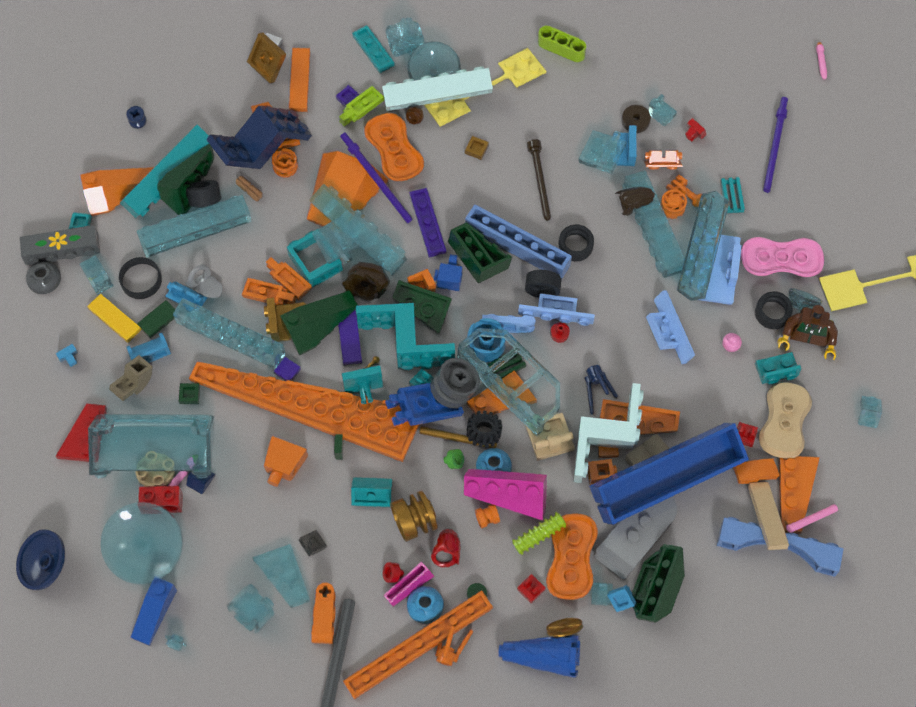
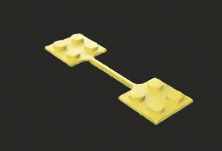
[424,48,547,127]
[819,255,916,312]

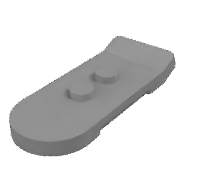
[593,497,677,579]

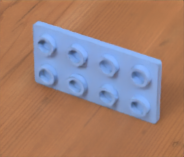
[695,232,742,305]

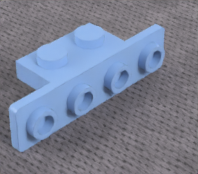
[646,290,695,364]
[518,294,595,326]

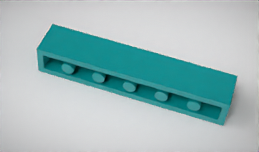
[120,124,209,218]

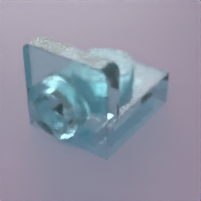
[649,94,677,127]

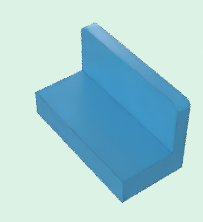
[613,125,637,166]

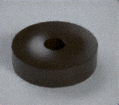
[622,105,651,133]

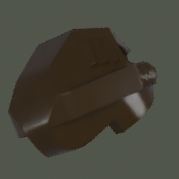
[342,262,390,301]

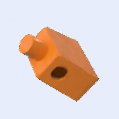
[264,436,308,487]

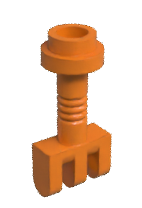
[666,175,706,208]

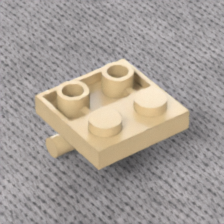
[525,413,575,461]

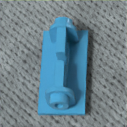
[165,281,207,313]

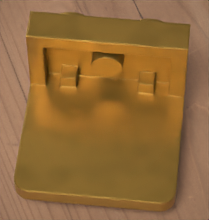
[264,298,306,342]

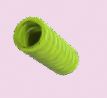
[512,512,566,555]

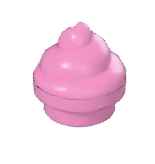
[722,333,742,352]

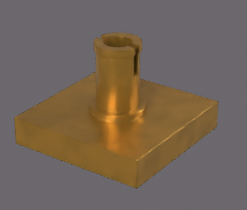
[247,33,287,83]

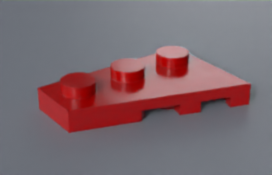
[56,403,107,463]

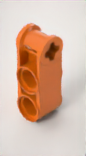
[312,582,336,644]

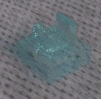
[591,583,613,606]

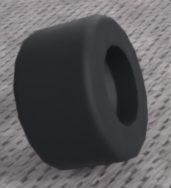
[186,180,221,208]

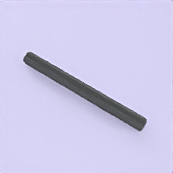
[321,599,355,707]

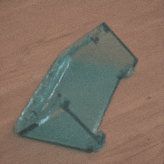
[88,414,215,478]

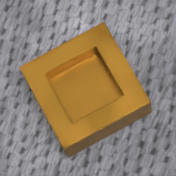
[465,136,489,160]

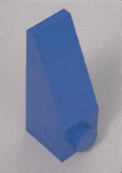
[131,577,177,646]

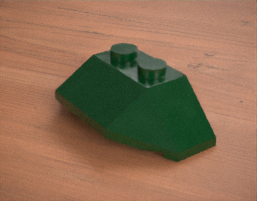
[632,544,685,623]

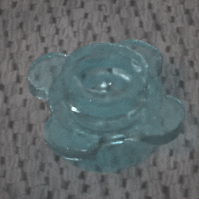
[165,633,187,651]

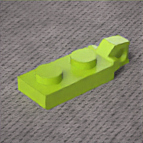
[339,86,384,127]

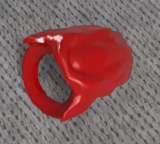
[431,529,461,567]

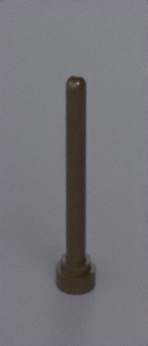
[527,139,551,221]

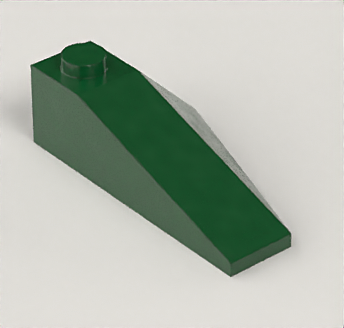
[157,144,215,218]

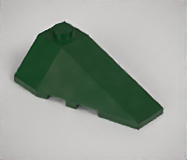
[280,290,358,356]

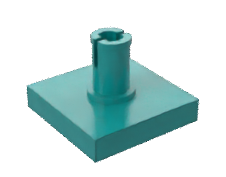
[342,365,383,404]

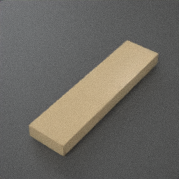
[748,482,789,550]

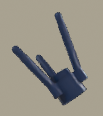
[584,365,618,414]

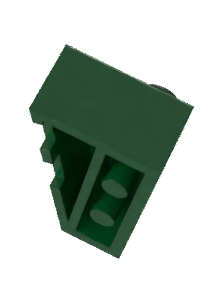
[448,222,512,284]

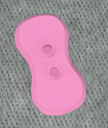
[741,237,824,277]

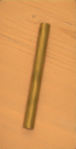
[420,426,497,448]

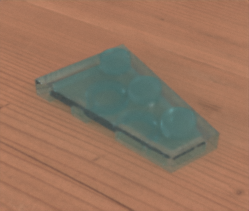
[252,544,310,608]

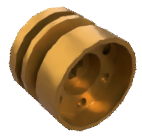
[390,490,438,542]

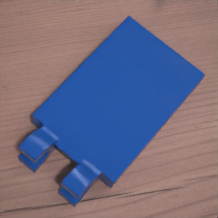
[385,383,464,426]

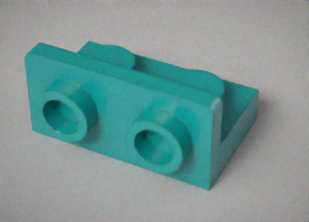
[755,352,802,384]

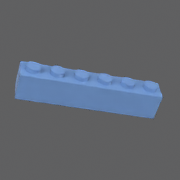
[465,204,572,278]

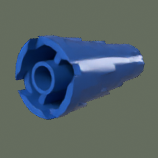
[499,635,580,678]

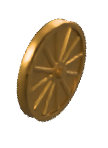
[546,618,583,637]

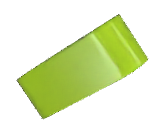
[538,26,586,62]

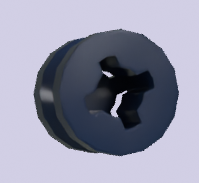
[126,106,147,129]

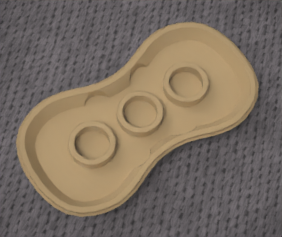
[759,382,812,459]

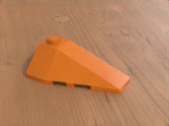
[80,167,154,216]

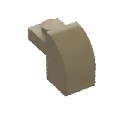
[109,355,153,401]

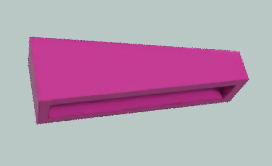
[383,561,434,607]

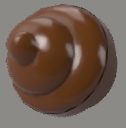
[406,106,424,125]

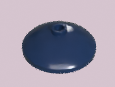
[16,529,65,591]

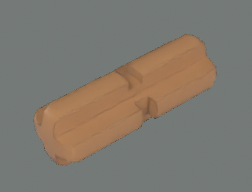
[236,176,263,201]

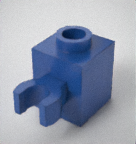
[434,254,463,291]

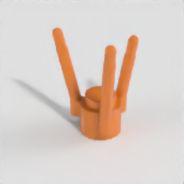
[435,626,473,666]

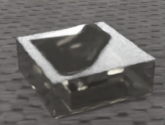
[298,530,327,557]

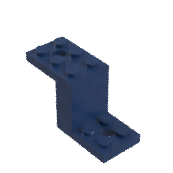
[206,105,312,169]

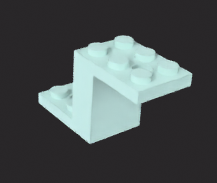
[573,383,644,483]

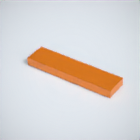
[289,48,310,112]

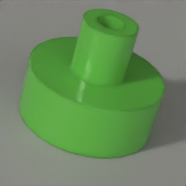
[443,449,464,469]

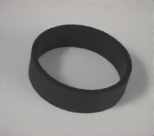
[119,257,162,299]

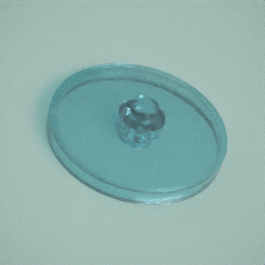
[101,502,183,584]

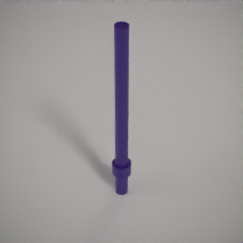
[763,97,788,193]
[340,132,413,224]

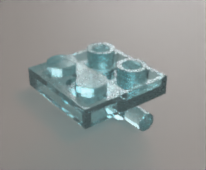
[579,130,627,174]

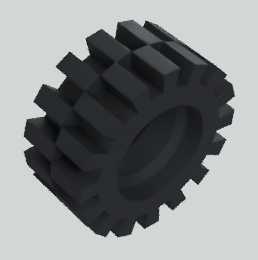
[466,411,502,448]

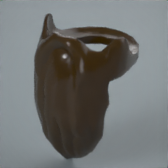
[615,187,655,216]

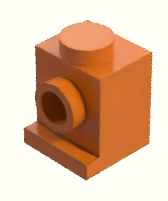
[587,459,617,485]

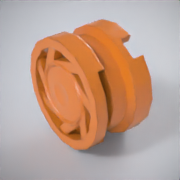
[272,148,298,178]
[660,189,687,219]

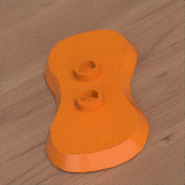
[364,113,424,181]
[546,513,598,600]

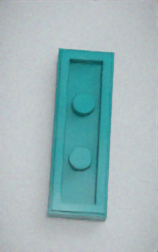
[352,25,395,74]

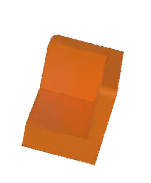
[407,269,436,292]

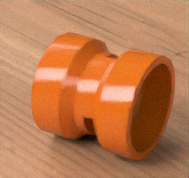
[475,504,500,529]

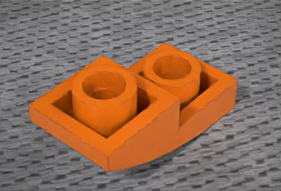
[733,459,780,484]

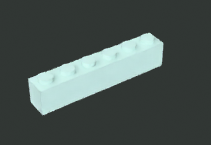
[382,66,493,111]

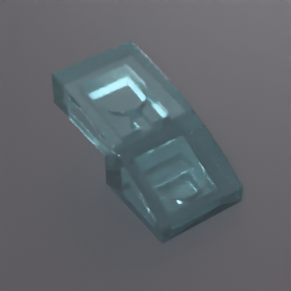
[79,255,114,295]

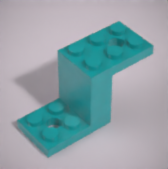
[356,303,455,370]

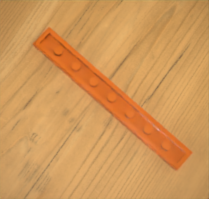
[343,590,493,700]

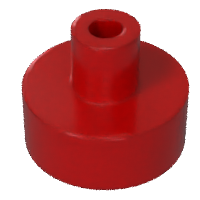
[550,322,570,343]
[383,562,404,583]

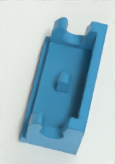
[126,333,171,363]

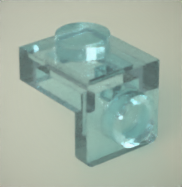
[858,396,882,428]

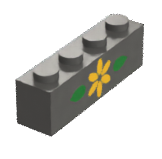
[20,225,100,265]

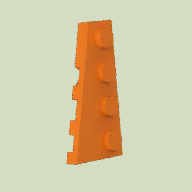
[600,399,680,435]
[779,456,820,534]

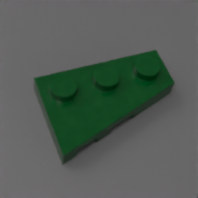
[392,280,452,334]

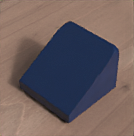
[186,465,215,494]

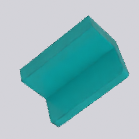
[351,477,393,507]

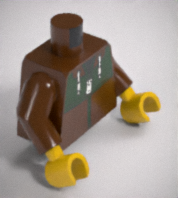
[777,305,838,360]

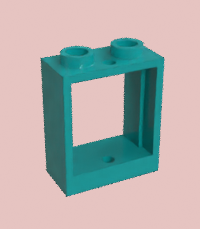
[286,229,343,288]

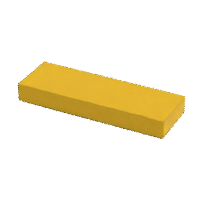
[87,294,141,343]

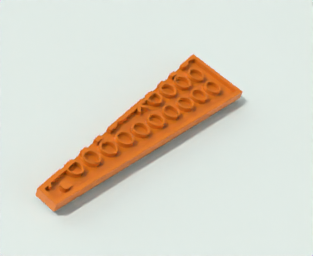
[189,362,420,462]

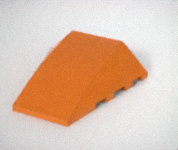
[307,151,388,233]

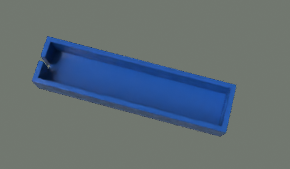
[589,423,749,525]

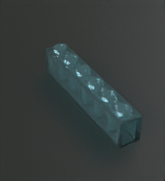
[622,170,687,278]
[309,184,407,276]
[677,191,730,301]
[136,195,252,258]

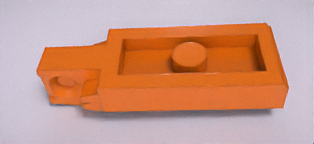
[266,257,312,301]
[242,278,296,306]

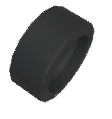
[558,224,594,262]
[525,269,562,298]
[755,291,793,329]

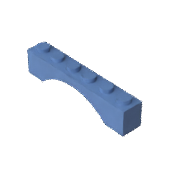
[717,517,844,577]

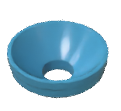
[476,448,512,472]
[407,586,444,624]

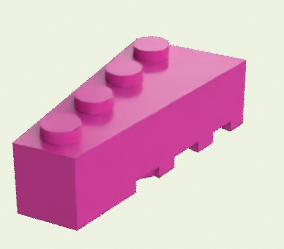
[464,469,547,520]

